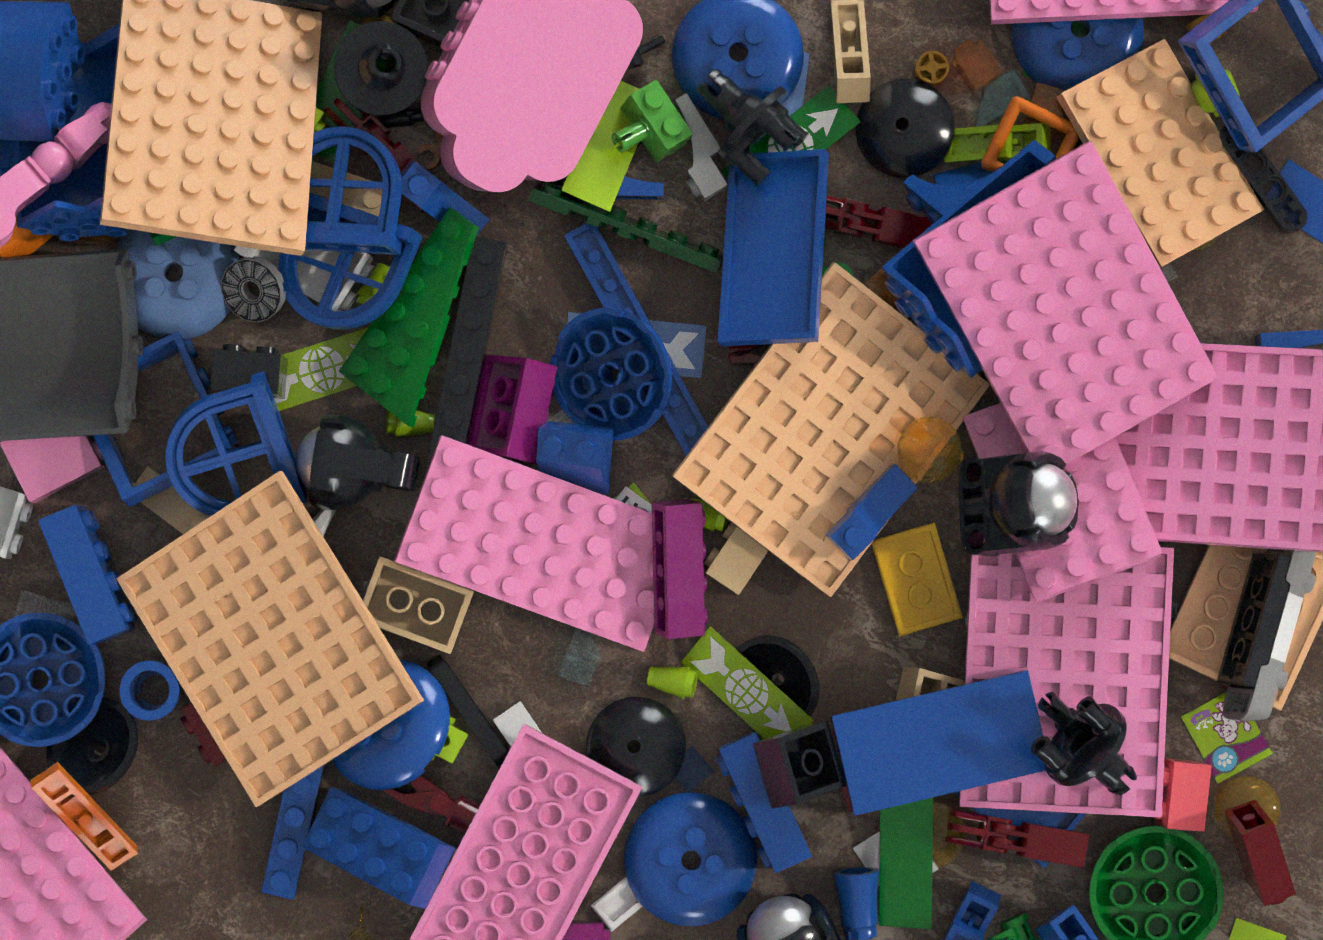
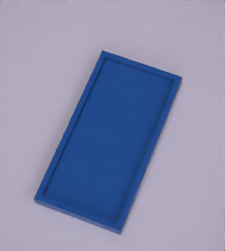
[718,149,829,346]
[830,670,1046,816]

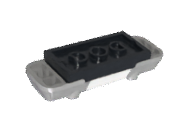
[1216,549,1316,722]

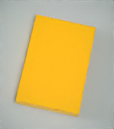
[871,522,963,637]

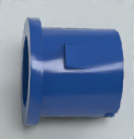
[119,660,181,721]

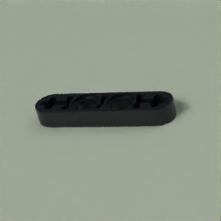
[1219,126,1307,234]
[426,654,509,769]

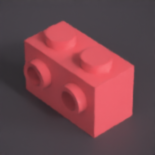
[1154,758,1212,832]

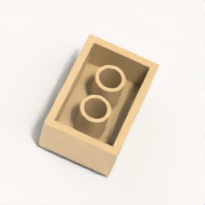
[363,556,474,654]

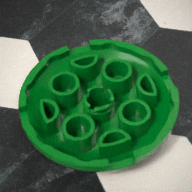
[1089,826,1224,940]

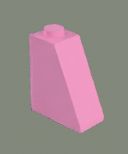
[0,436,106,503]

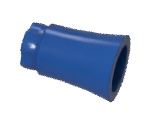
[833,867,879,940]

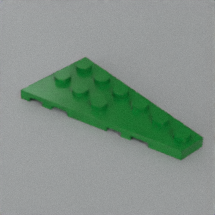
[339,207,479,428]

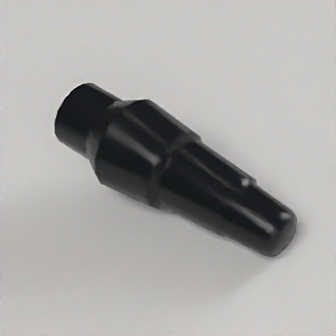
[377,108,424,128]

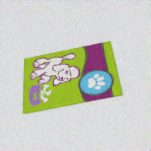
[1181,692,1273,784]

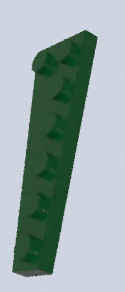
[528,181,723,273]

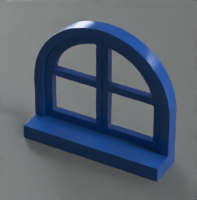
[305,127,402,255]
[278,192,423,330]
[165,371,307,516]

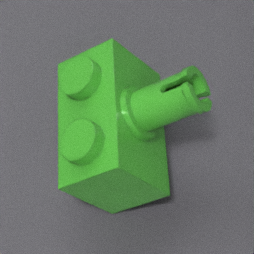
[611,80,693,163]

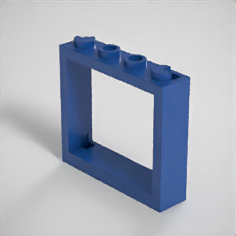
[1178,0,1323,152]
[93,331,239,507]

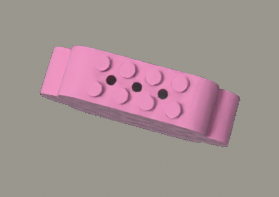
[421,0,643,192]

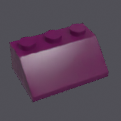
[467,354,557,464]

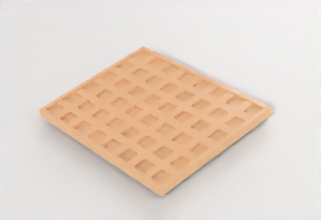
[100,0,322,256]
[672,262,990,597]
[116,471,424,807]

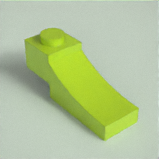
[944,123,1051,164]

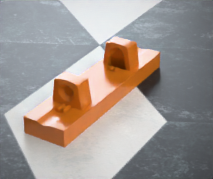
[30,762,138,871]

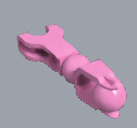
[0,102,112,248]

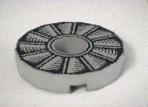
[221,256,286,322]

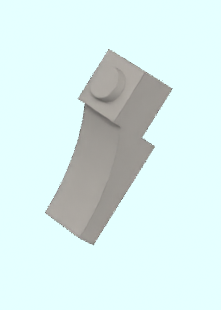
[675,93,727,202]

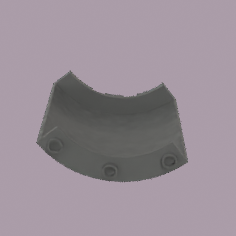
[0,249,143,441]

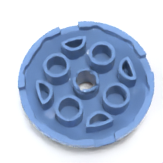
[115,229,240,340]

